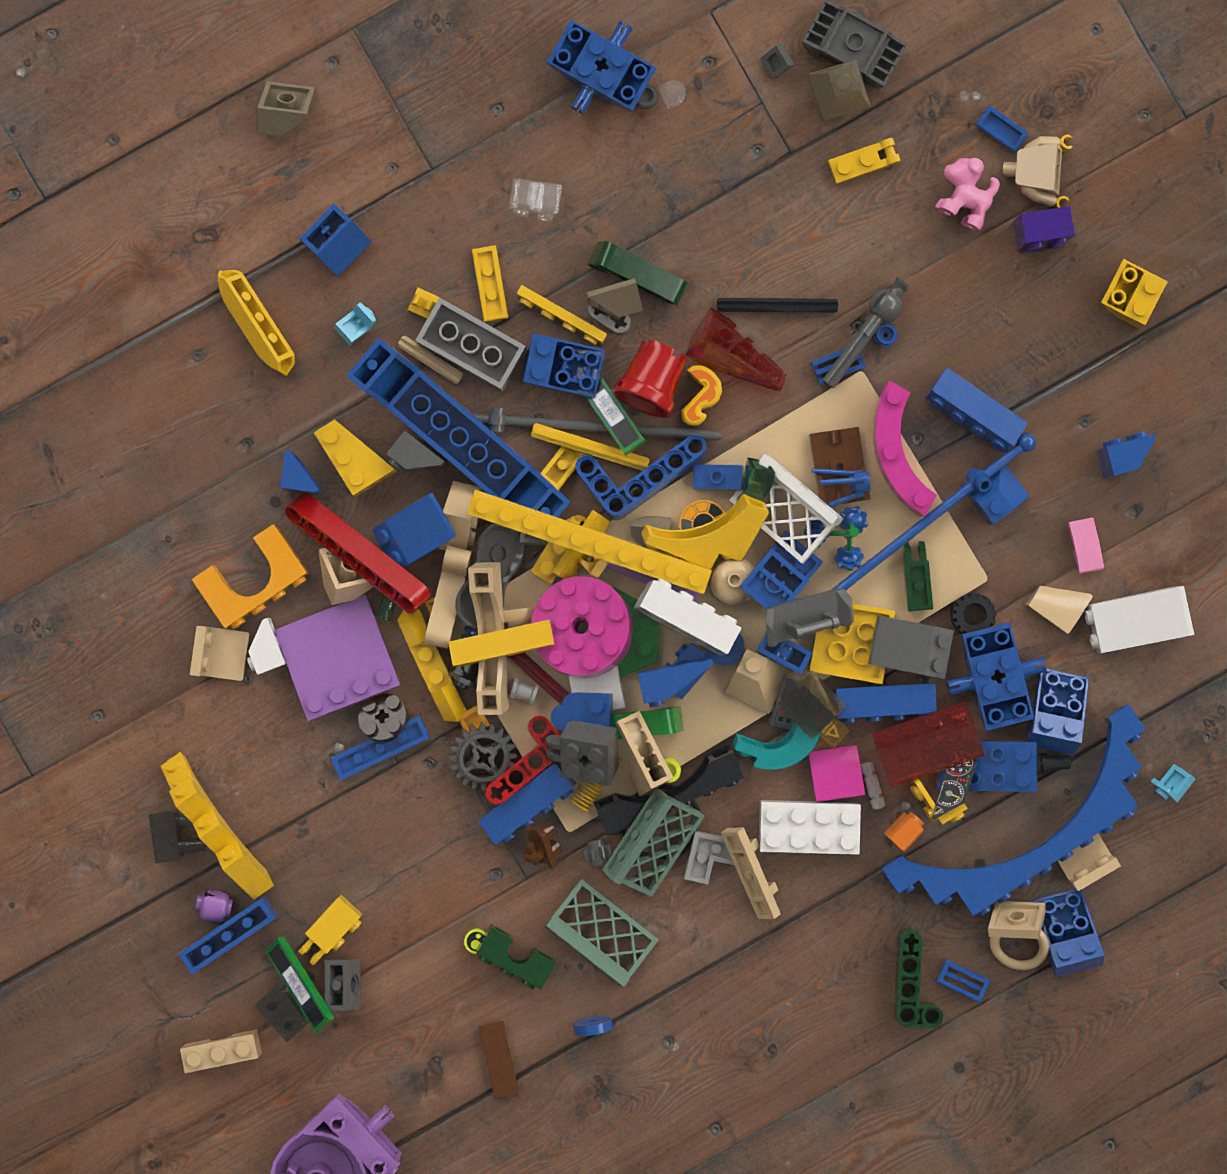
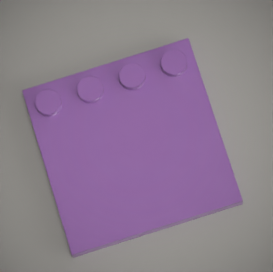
[274,594,401,722]

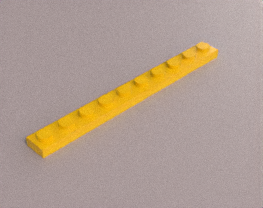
[467,489,712,594]

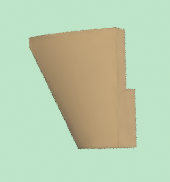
[1025,586,1093,634]

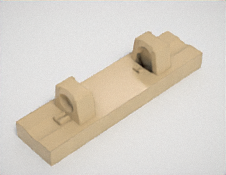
[721,827,781,919]

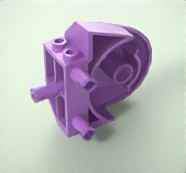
[270,1094,402,1174]

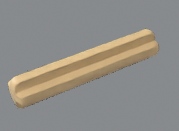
[398,336,463,384]

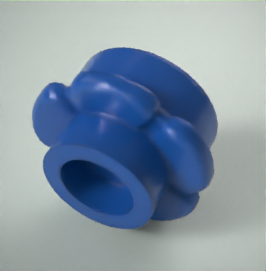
[874,323,898,347]

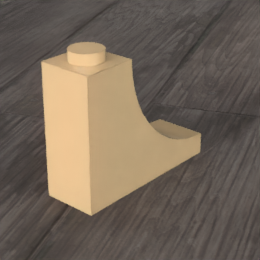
[616,711,673,796]

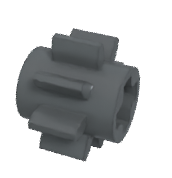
[582,838,613,866]

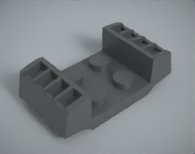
[802,0,908,89]

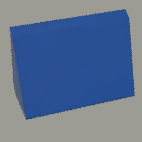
[280,450,324,495]

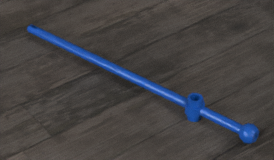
[831,433,1036,591]

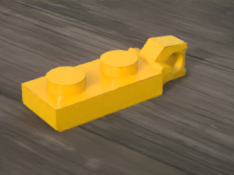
[530,518,580,584]

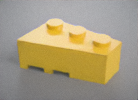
[314,420,397,497]

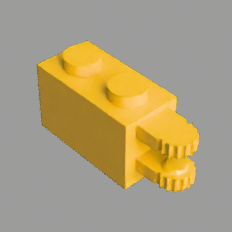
[298,895,363,966]

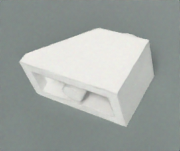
[247,618,286,675]

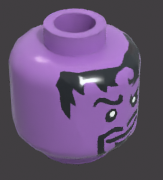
[195,889,233,923]

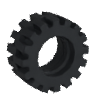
[950,593,997,634]

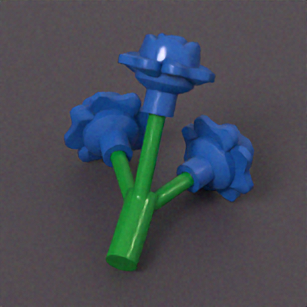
[804,506,868,570]

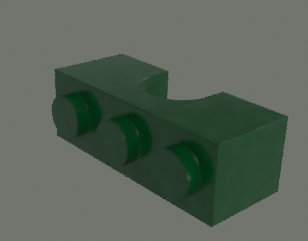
[476,924,556,989]

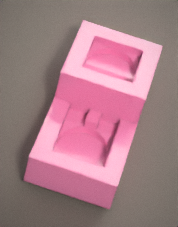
[1068,518,1104,574]

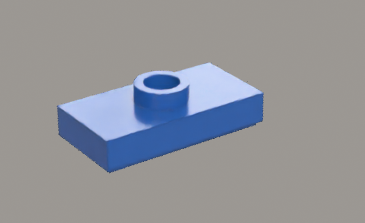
[693,464,744,490]

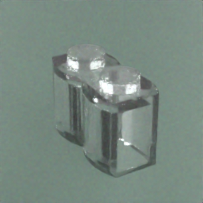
[509,178,563,221]

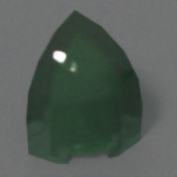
[743,457,775,500]

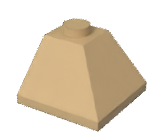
[319,548,374,605]
[725,649,790,714]

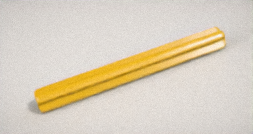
[531,423,649,471]

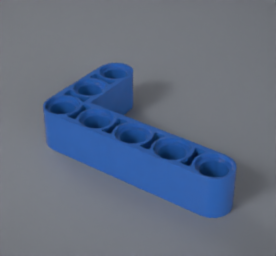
[575,435,707,520]

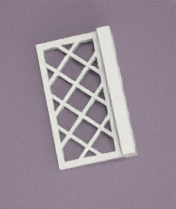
[729,454,843,564]

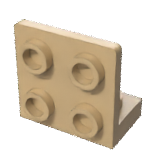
[190,626,250,681]
[1057,833,1121,891]

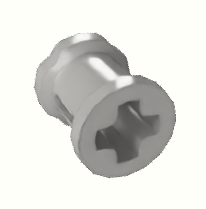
[509,678,539,706]

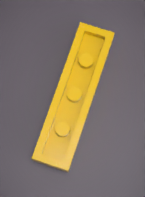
[517,285,607,346]

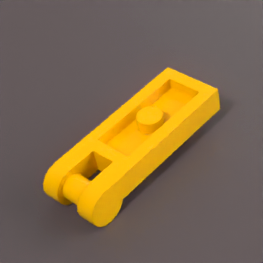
[828,138,901,185]

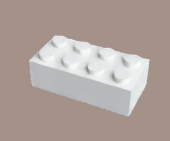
[633,579,741,655]
[758,800,861,854]

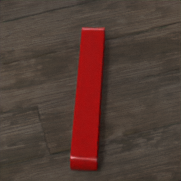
[285,492,430,614]

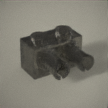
[149,809,207,864]
[255,982,309,1042]

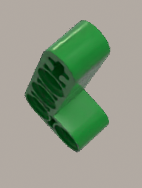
[613,706,684,739]

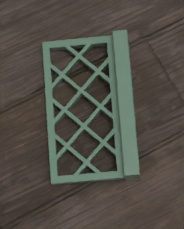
[602,788,705,897]
[544,879,659,987]

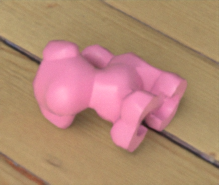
[935,158,1000,231]

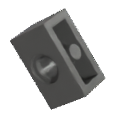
[325,959,361,1011]

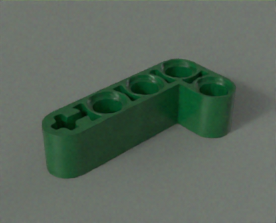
[588,241,688,306]
[894,927,944,1028]

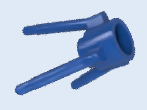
[811,468,871,507]

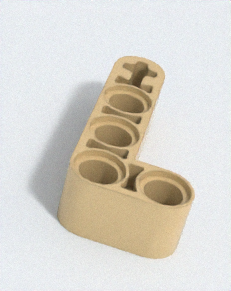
[424,545,472,649]

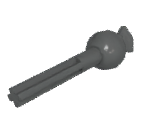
[822,276,909,388]

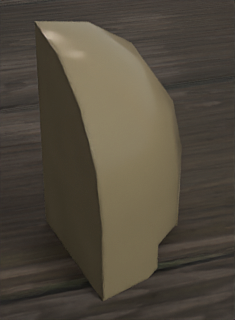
[630,516,672,550]

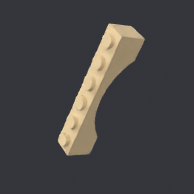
[468,562,510,715]

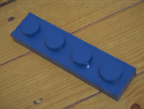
[330,716,430,780]

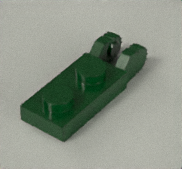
[903,541,933,612]

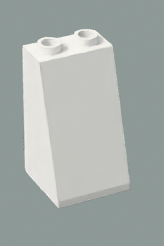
[1084,586,1194,653]

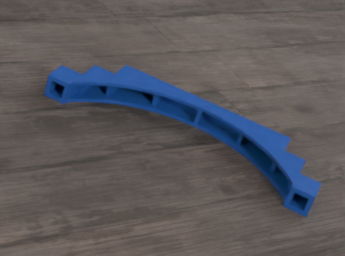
[881,704,1146,917]

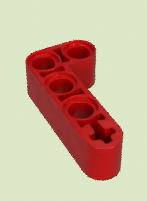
[485,715,561,804]

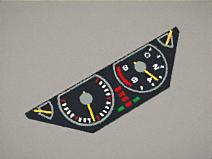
[931,736,977,819]

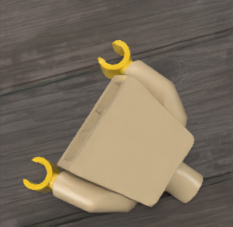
[1003,134,1073,208]

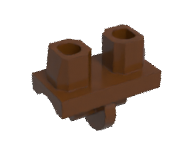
[522,822,562,870]

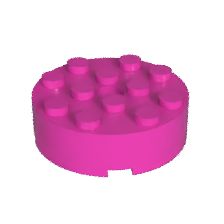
[531,576,634,678]

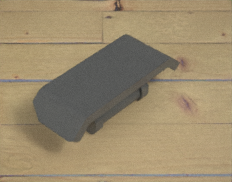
[766,589,854,647]

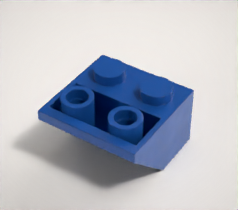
[299,203,372,277]
[1097,431,1156,479]

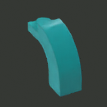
[732,715,822,770]

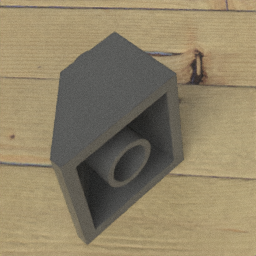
[386,430,447,472]

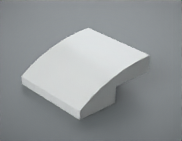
[569,665,626,711]

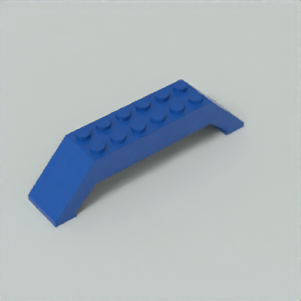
[346,337,571,539]

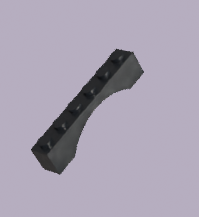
[593,745,744,836]

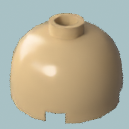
[709,558,754,605]

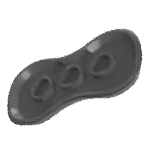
[455,523,525,630]

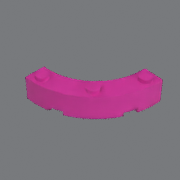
[873,380,937,517]

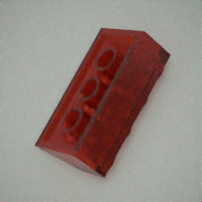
[871,701,985,788]

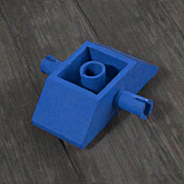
[547,20,657,114]
[946,623,1047,731]

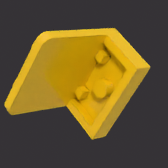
[910,778,968,825]

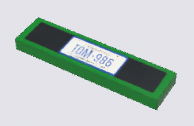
[585,375,646,456]
[265,936,334,1033]

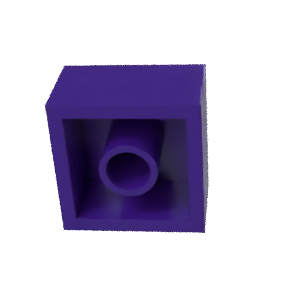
[1013,206,1075,254]

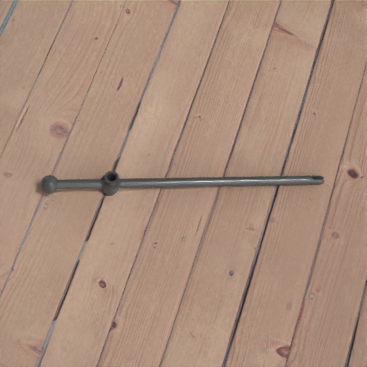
[472,407,722,441]

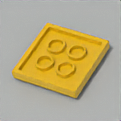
[809,604,895,684]

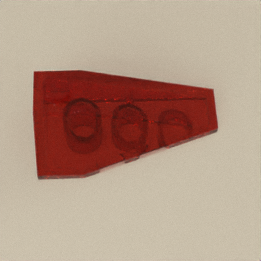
[685,307,787,392]

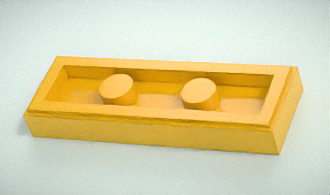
[472,245,508,323]
[553,510,611,579]

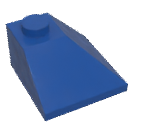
[961,457,1029,525]

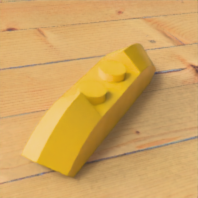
[218,270,295,376]
[397,609,467,722]

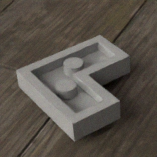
[683,830,734,884]

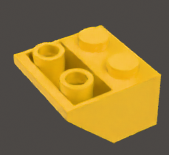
[1100,259,1168,329]

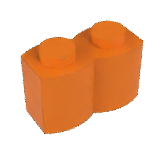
[884,812,925,853]

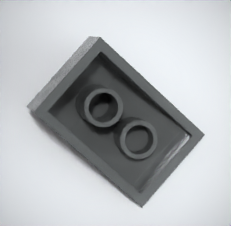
[868,615,954,679]

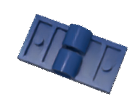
[937,740,1037,792]

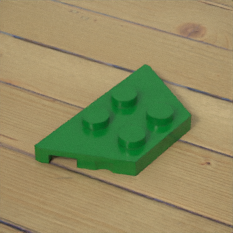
[612,587,659,678]

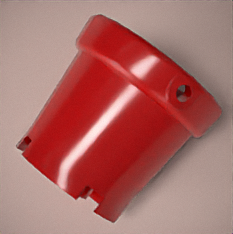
[612,340,687,418]

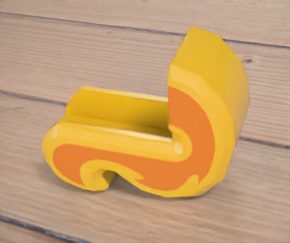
[681,366,722,427]

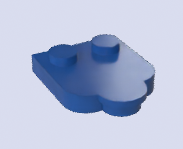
[551,692,613,732]

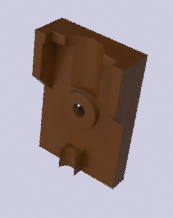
[809,427,870,505]

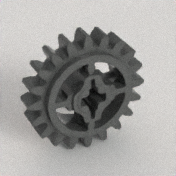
[448,721,517,791]

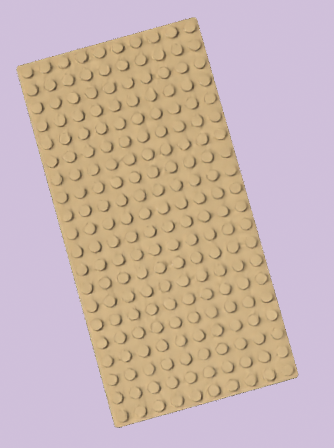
[451,371,987,832]

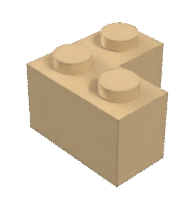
[438,481,482,550]

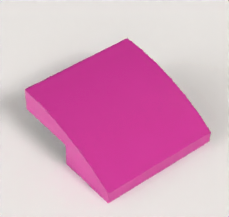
[808,745,865,802]

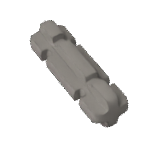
[861,762,886,810]

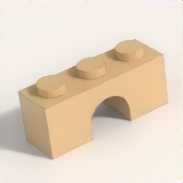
[180,1029,262,1073]

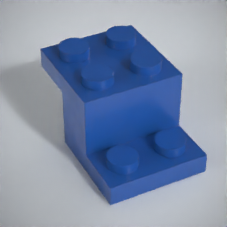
[739,530,823,610]

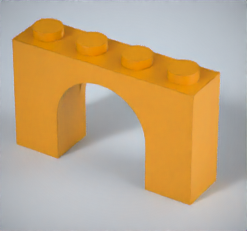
[192,524,310,630]

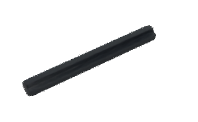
[717,298,838,313]

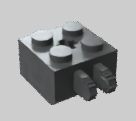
[546,720,618,785]

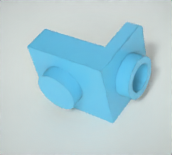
[333,302,376,346]
[1151,764,1195,802]

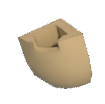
[503,607,535,629]

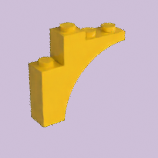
[641,494,769,569]

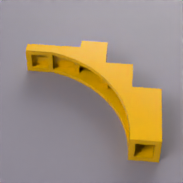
[161,752,274,900]

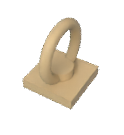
[988,901,1049,970]

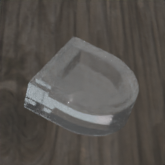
[658,80,686,110]

